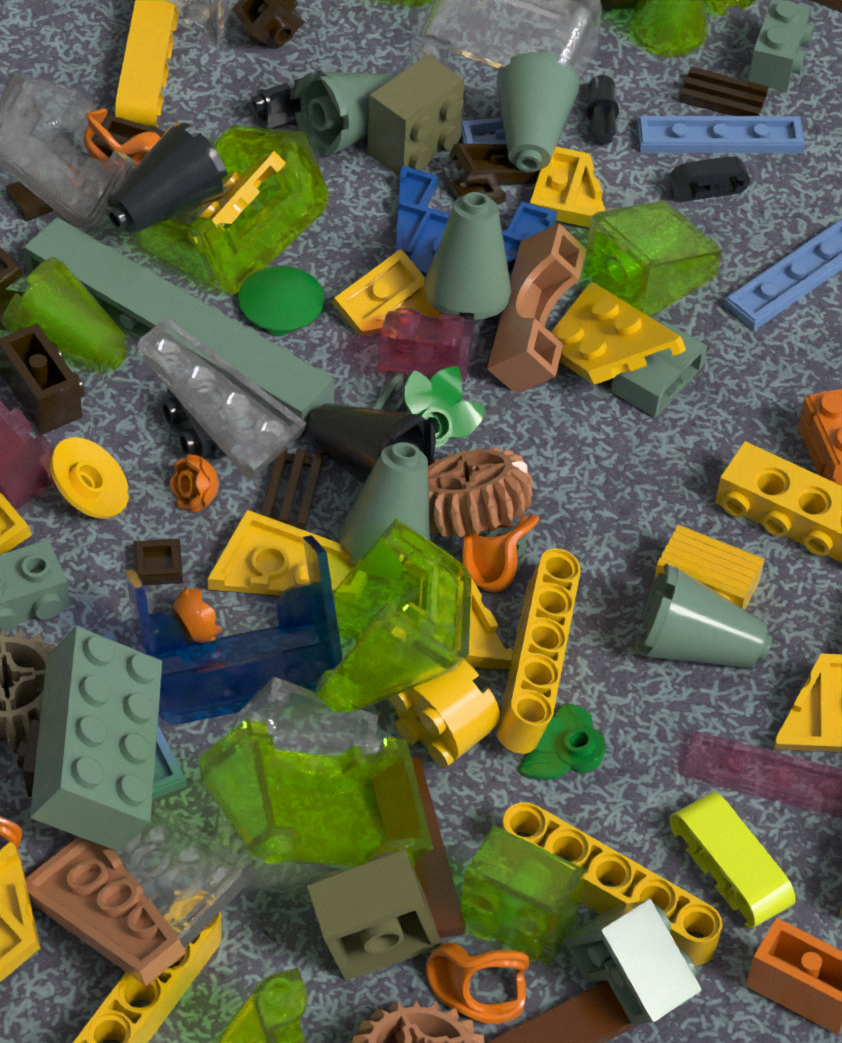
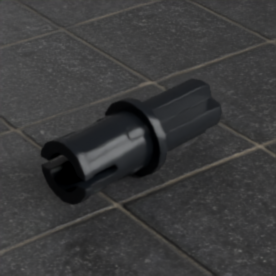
[586,75,619,145]

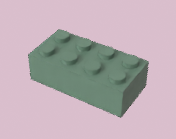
[30,625,162,852]

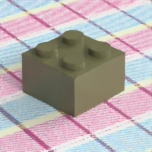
[367,54,464,175]
[307,849,442,980]

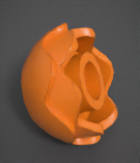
[170,454,219,513]
[172,587,222,643]

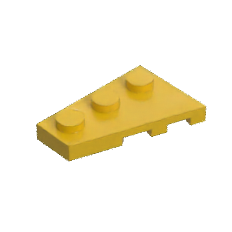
[208,510,371,602]

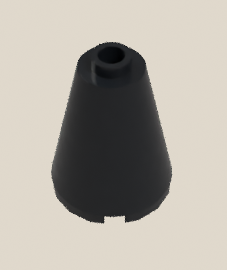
[106,122,230,234]
[306,403,436,484]

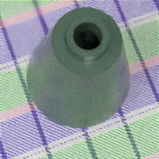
[496,52,579,172]
[294,72,398,155]
[424,192,511,320]
[338,442,431,577]
[634,563,772,668]

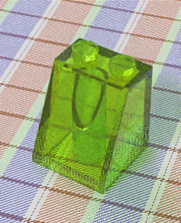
[584,200,722,317]

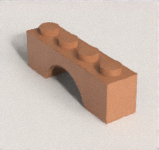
[487,223,587,393]

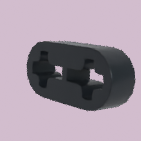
[668,156,750,202]

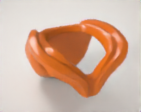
[83,108,161,175]
[462,514,540,593]
[426,942,529,1024]

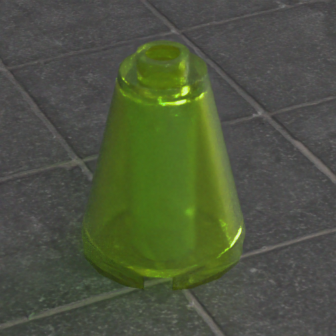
[629,0,708,58]
[2,257,129,373]

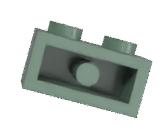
[748,0,815,92]
[0,540,70,633]

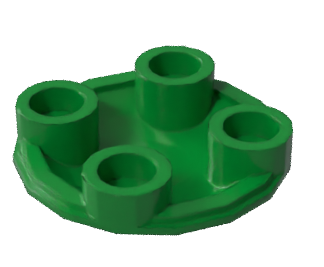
[238,266,325,337]

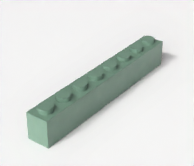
[23,217,335,438]

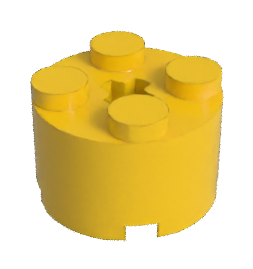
[386,649,501,768]

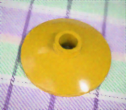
[50,437,129,519]

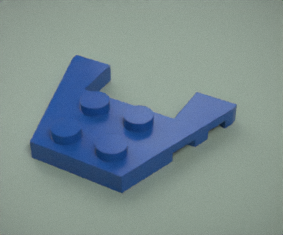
[395,165,557,277]

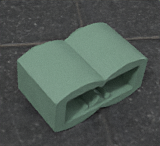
[611,321,707,417]

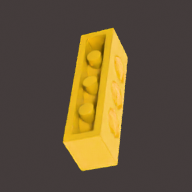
[715,441,842,563]

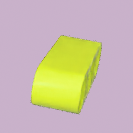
[670,792,796,929]

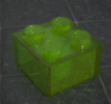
[461,825,586,966]

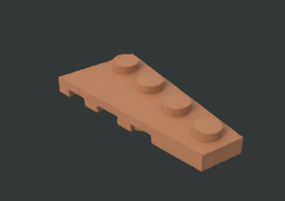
[25,836,185,986]

